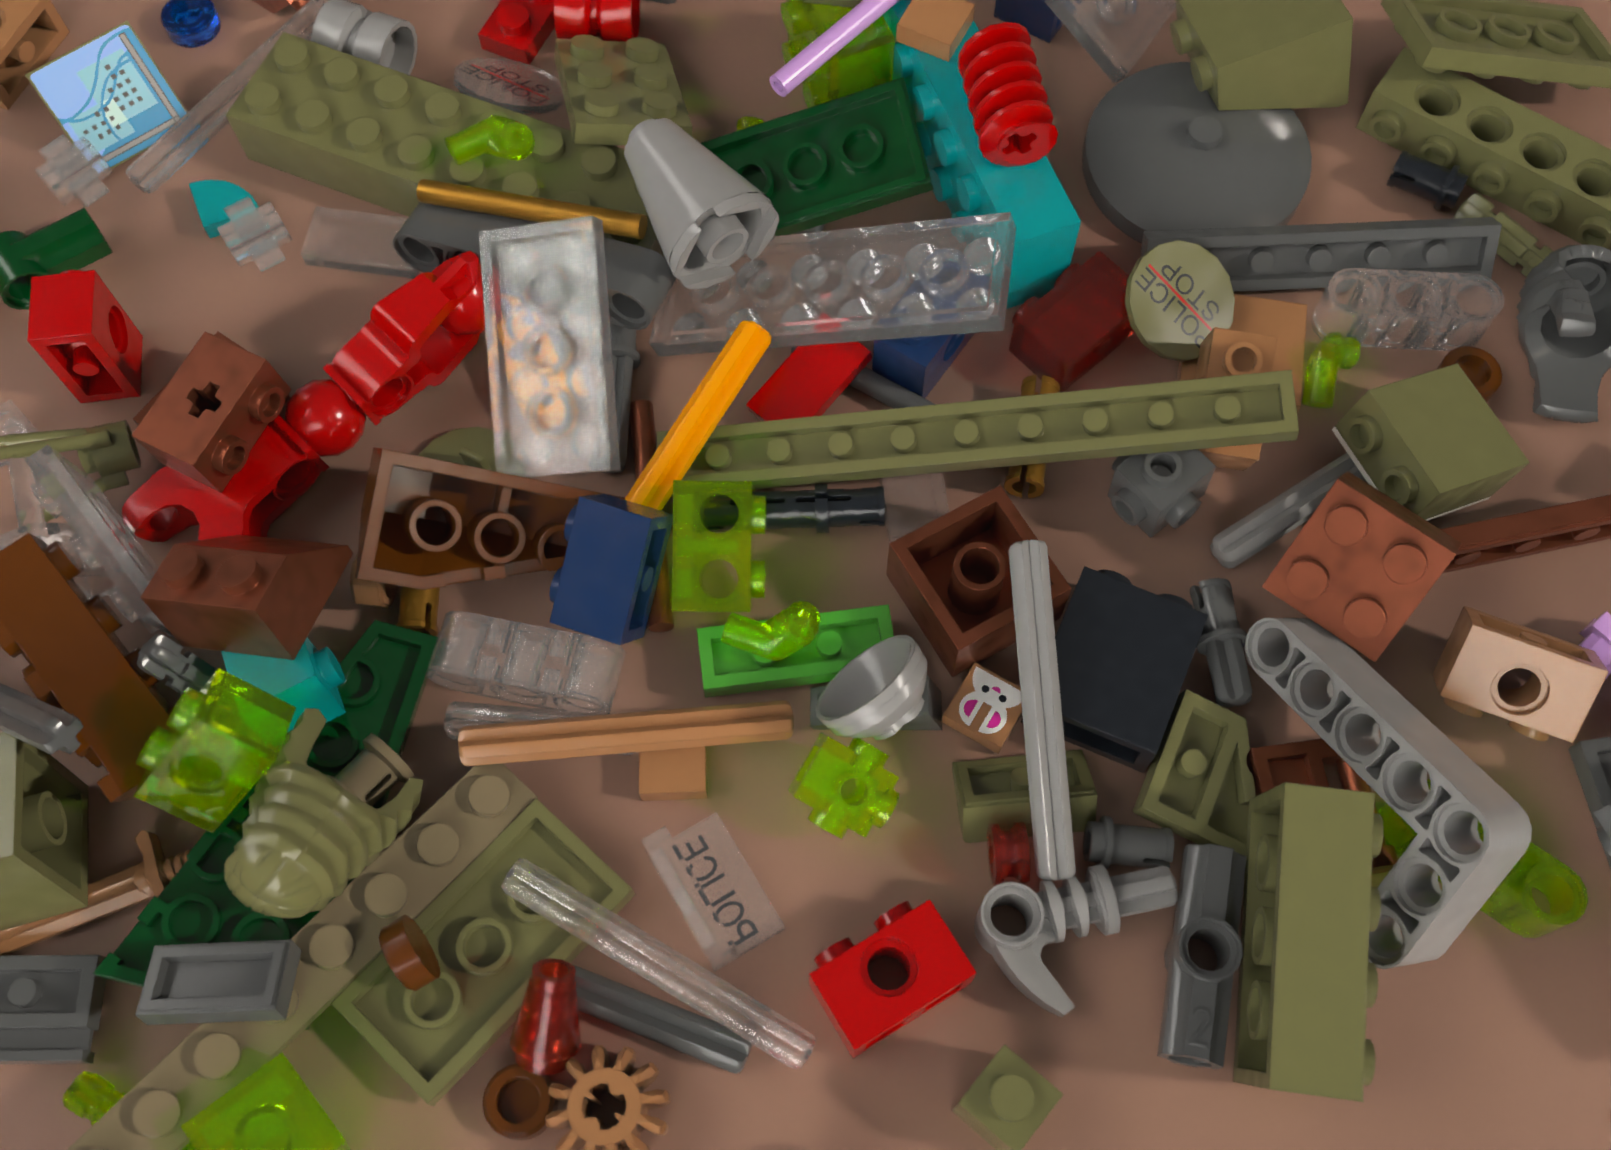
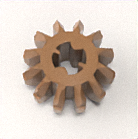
[545,1045,671,1150]

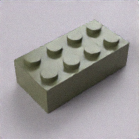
[1233,782,1384,1102]

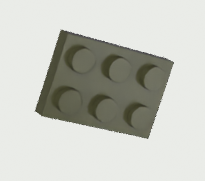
[555,35,693,146]

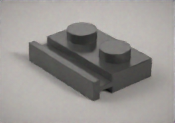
[0,955,107,1065]

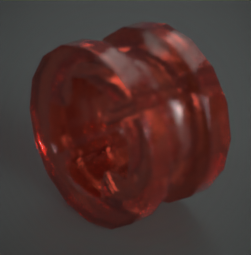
[987,822,1030,886]

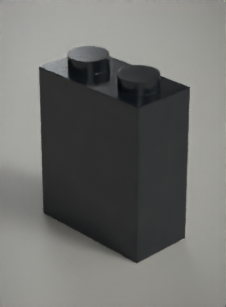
[1021,566,1208,773]

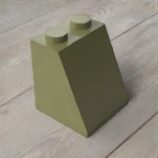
[1170,0,1353,111]
[0,732,88,931]

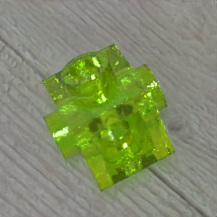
[788,732,900,839]

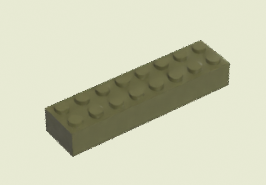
[226,32,664,257]

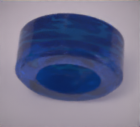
[161,0,221,48]

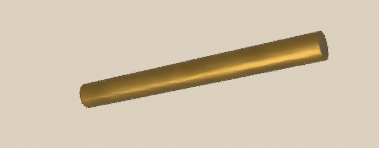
[416,179,648,239]

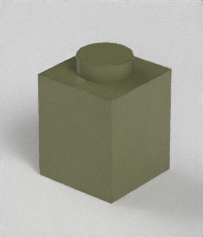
[952,1044,1064,1150]

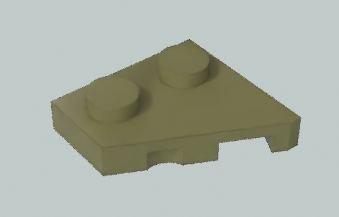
[1132,689,1256,856]

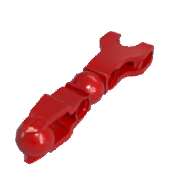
[122,250,503,542]

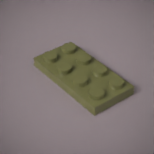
[1380,0,1611,90]
[331,799,635,1107]

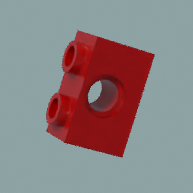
[27,270,143,403]
[809,899,977,1058]

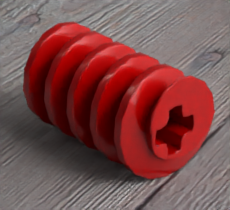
[958,22,1058,167]

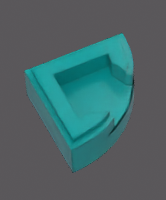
[189,180,265,239]

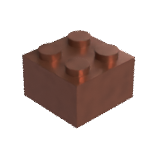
[1262,471,1462,662]
[886,485,1072,677]

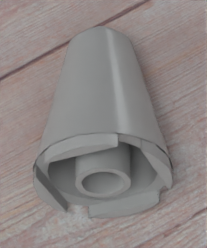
[624,118,779,289]

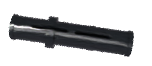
[696,484,885,533]

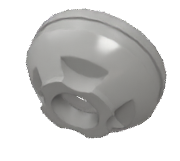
[815,635,928,741]

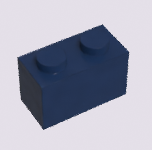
[549,494,674,645]

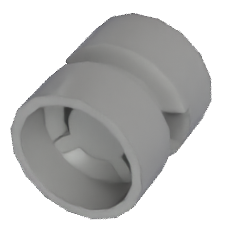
[311,0,417,75]

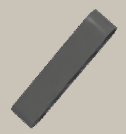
[392,202,676,330]

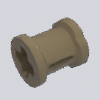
[327,733,414,807]

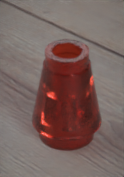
[509,958,581,1075]

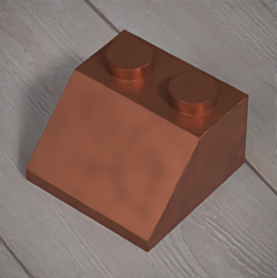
[140,535,353,660]

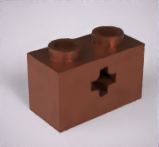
[131,331,292,493]

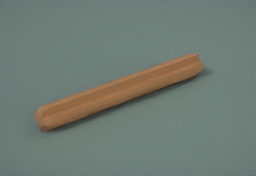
[458,700,794,766]

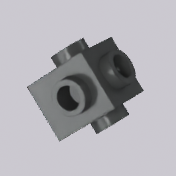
[1107,449,1216,538]

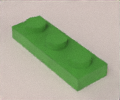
[697,604,894,698]

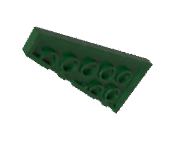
[93,620,439,1030]

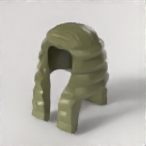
[224,708,423,919]

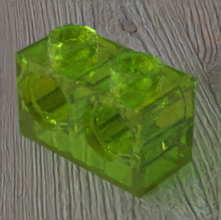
[672,480,766,612]

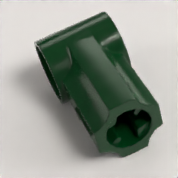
[0,207,113,310]

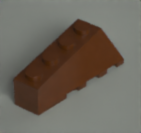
[0,533,204,802]

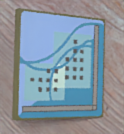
[25,20,194,178]

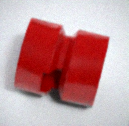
[553,0,640,42]

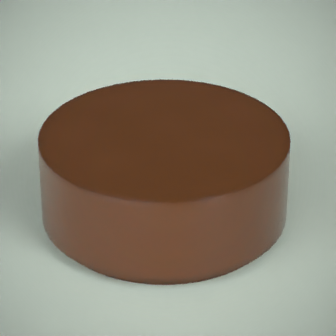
[1437,346,1502,403]
[379,915,441,991]
[483,1063,558,1140]

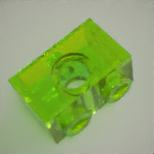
[134,668,296,833]

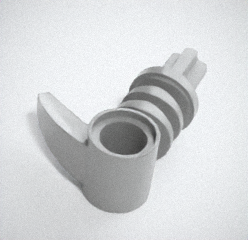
[974,864,1178,1017]

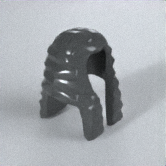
[1516,244,1611,423]

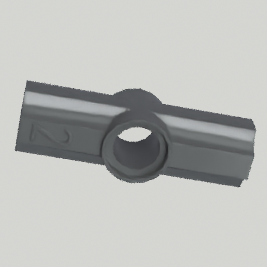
[1157,844,1247,1070]

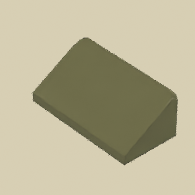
[952,749,1097,843]

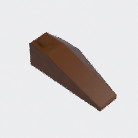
[356,447,625,590]

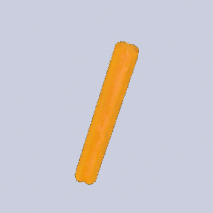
[624,320,772,511]

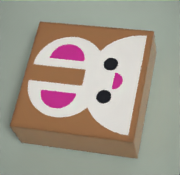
[941,662,1022,754]

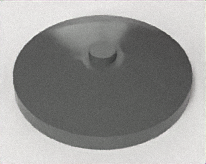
[1082,62,1312,244]

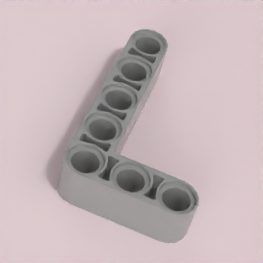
[1245,618,1532,969]

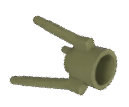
[0,420,141,524]

